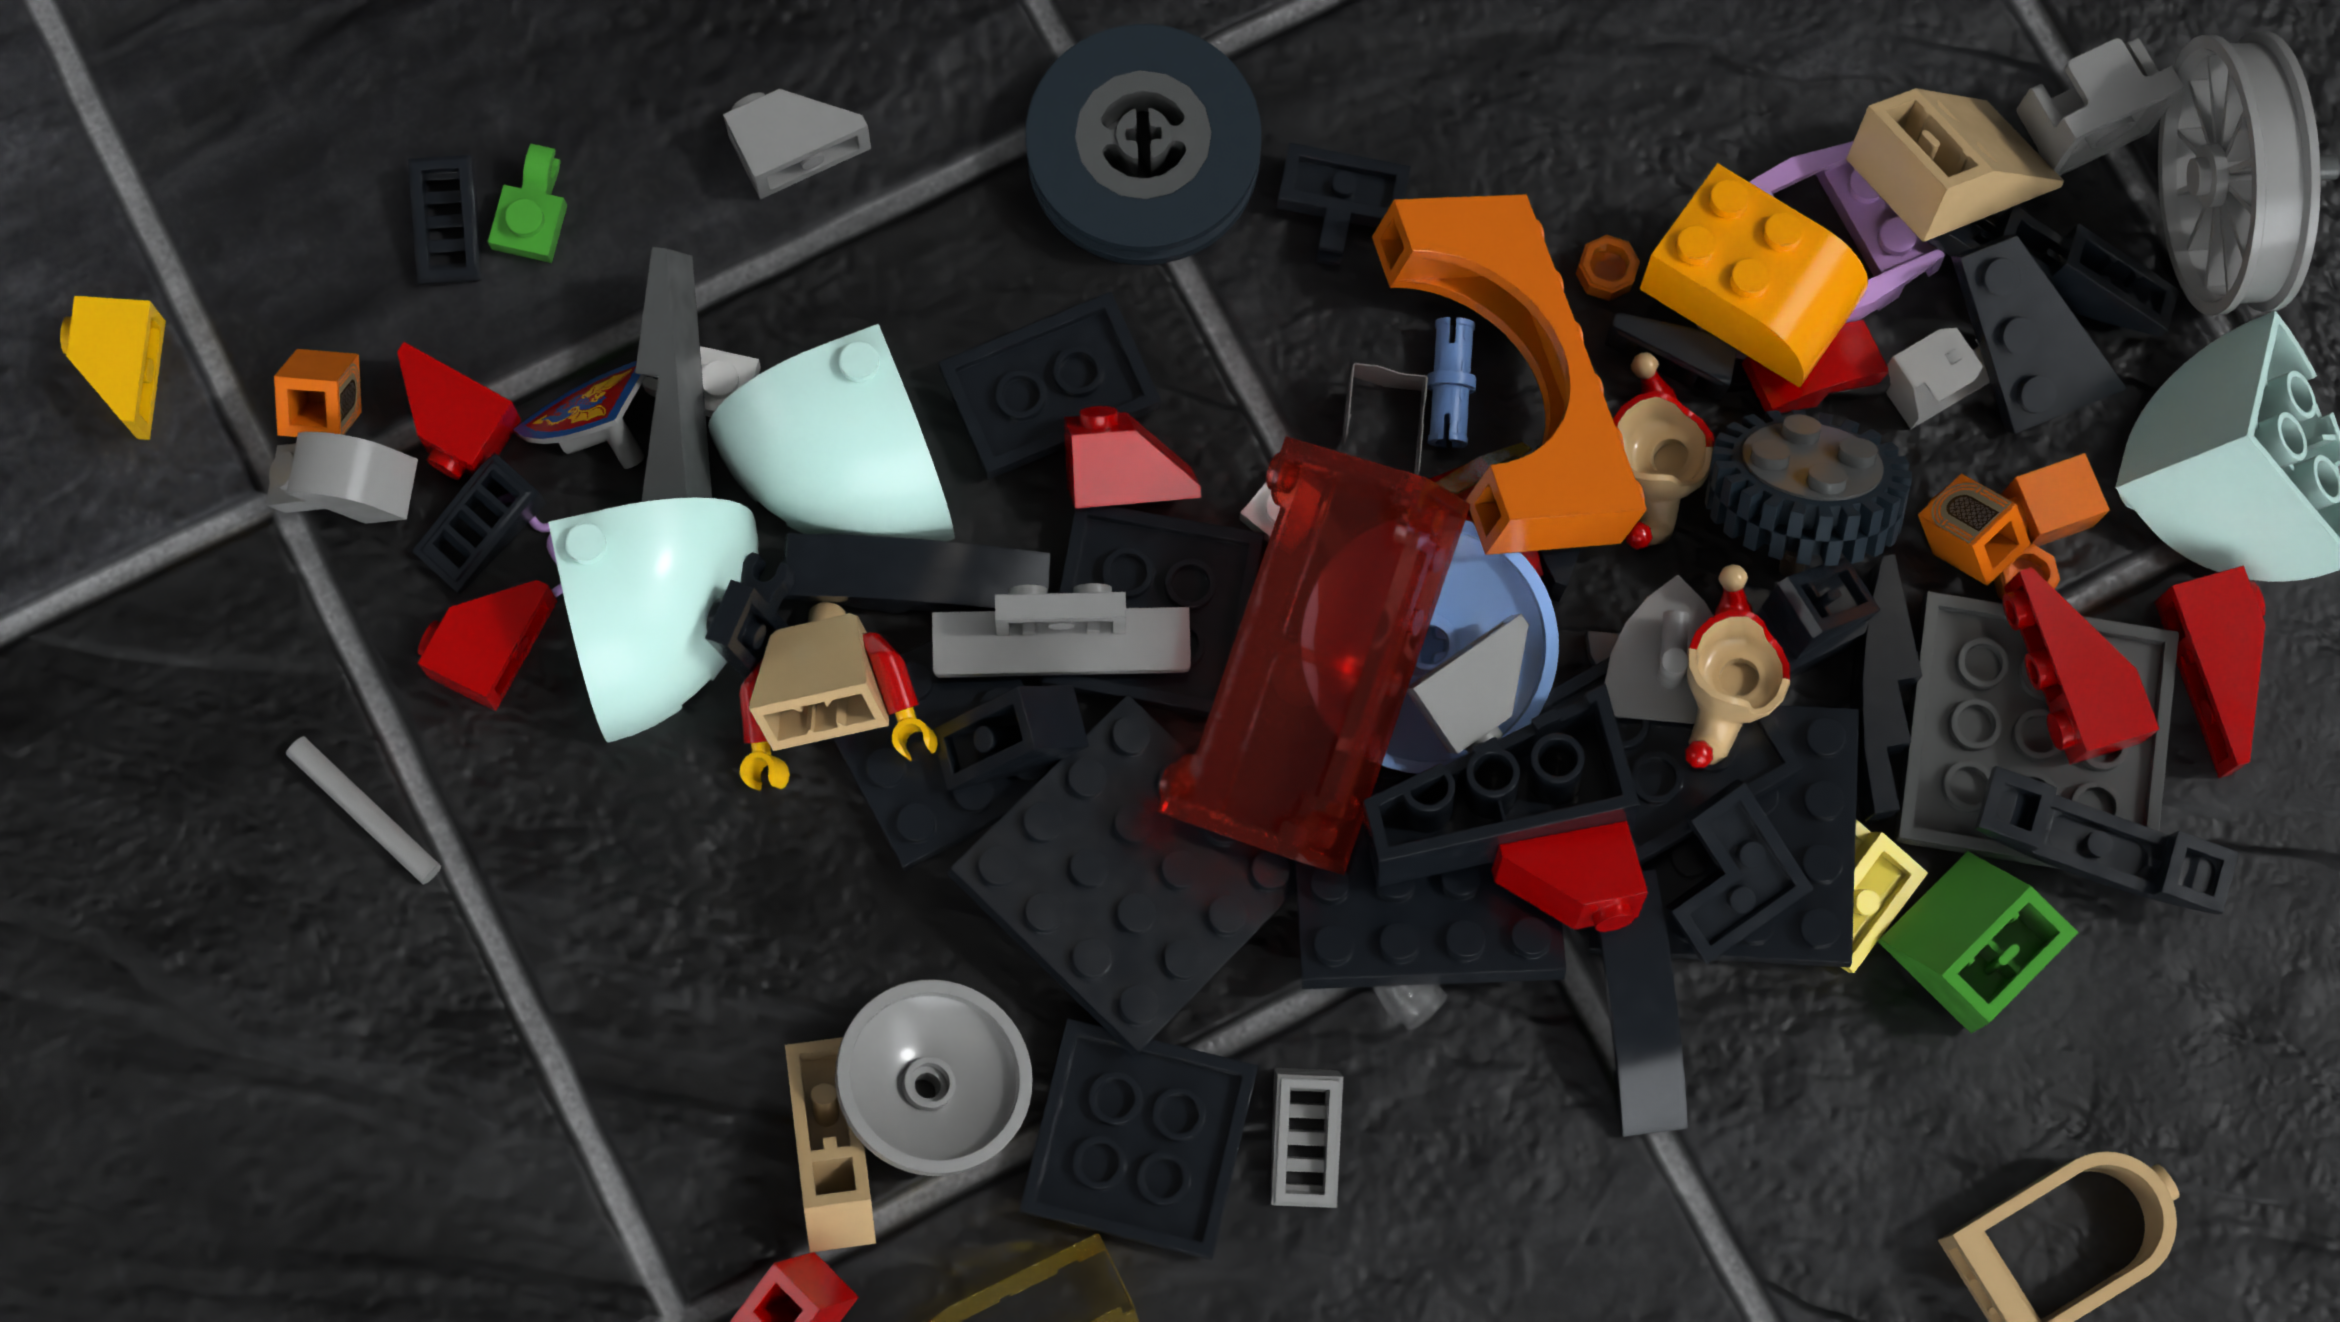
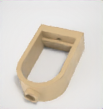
[1938,1152,2179,1322]

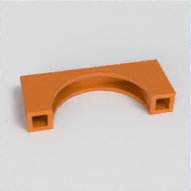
[1372,194,1647,555]

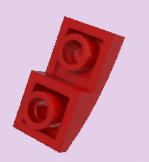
[1741,319,1889,413]

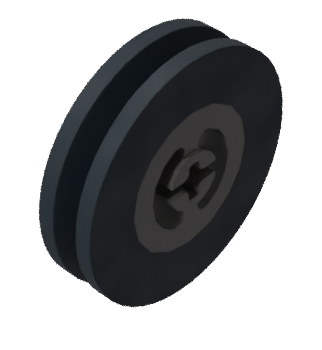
[1025,24,1261,265]

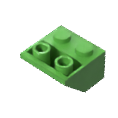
[1877,851,2079,1033]

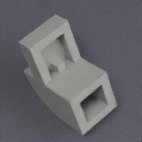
[265,432,418,524]

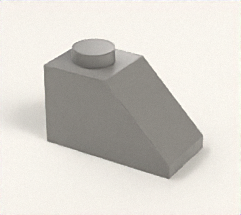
[723,89,871,200]
[1405,614,1529,754]

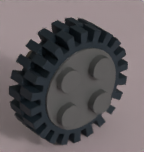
[1705,410,1912,577]

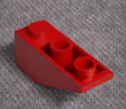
[2003,567,2160,765]

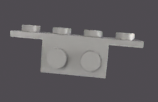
[932,583,1191,678]

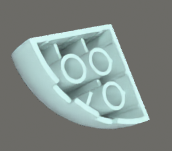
[2115,311,2340,582]
[708,324,955,541]
[548,497,759,743]

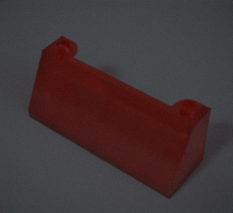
[1157,436,1471,875]

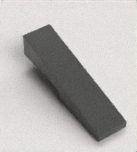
[635,247,712,502]

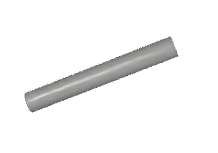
[286,736,441,885]

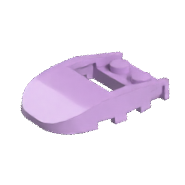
[1696,141,1945,360]

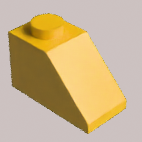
[60,296,166,440]

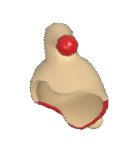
[1613,352,1715,550]
[1685,564,1790,768]

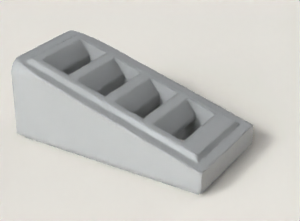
[1270,1068,1343,1208]

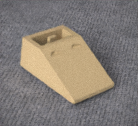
[1846,88,2064,242]

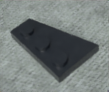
[1951,234,2127,434]

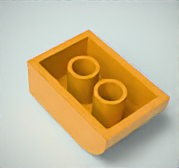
[1640,163,1868,388]

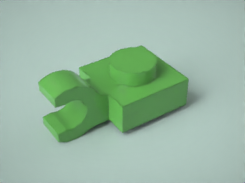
[488,143,567,263]

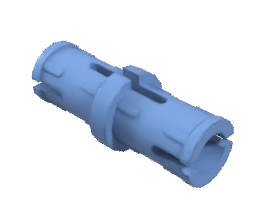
[1427,317,1476,448]

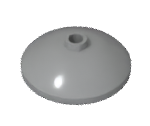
[835,980,1033,1176]

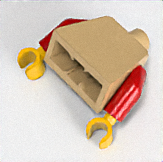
[739,602,938,791]

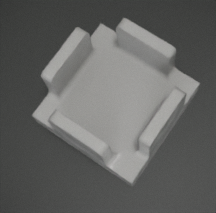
[2017,38,2184,176]

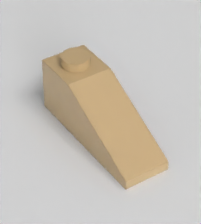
[785,1037,876,1253]

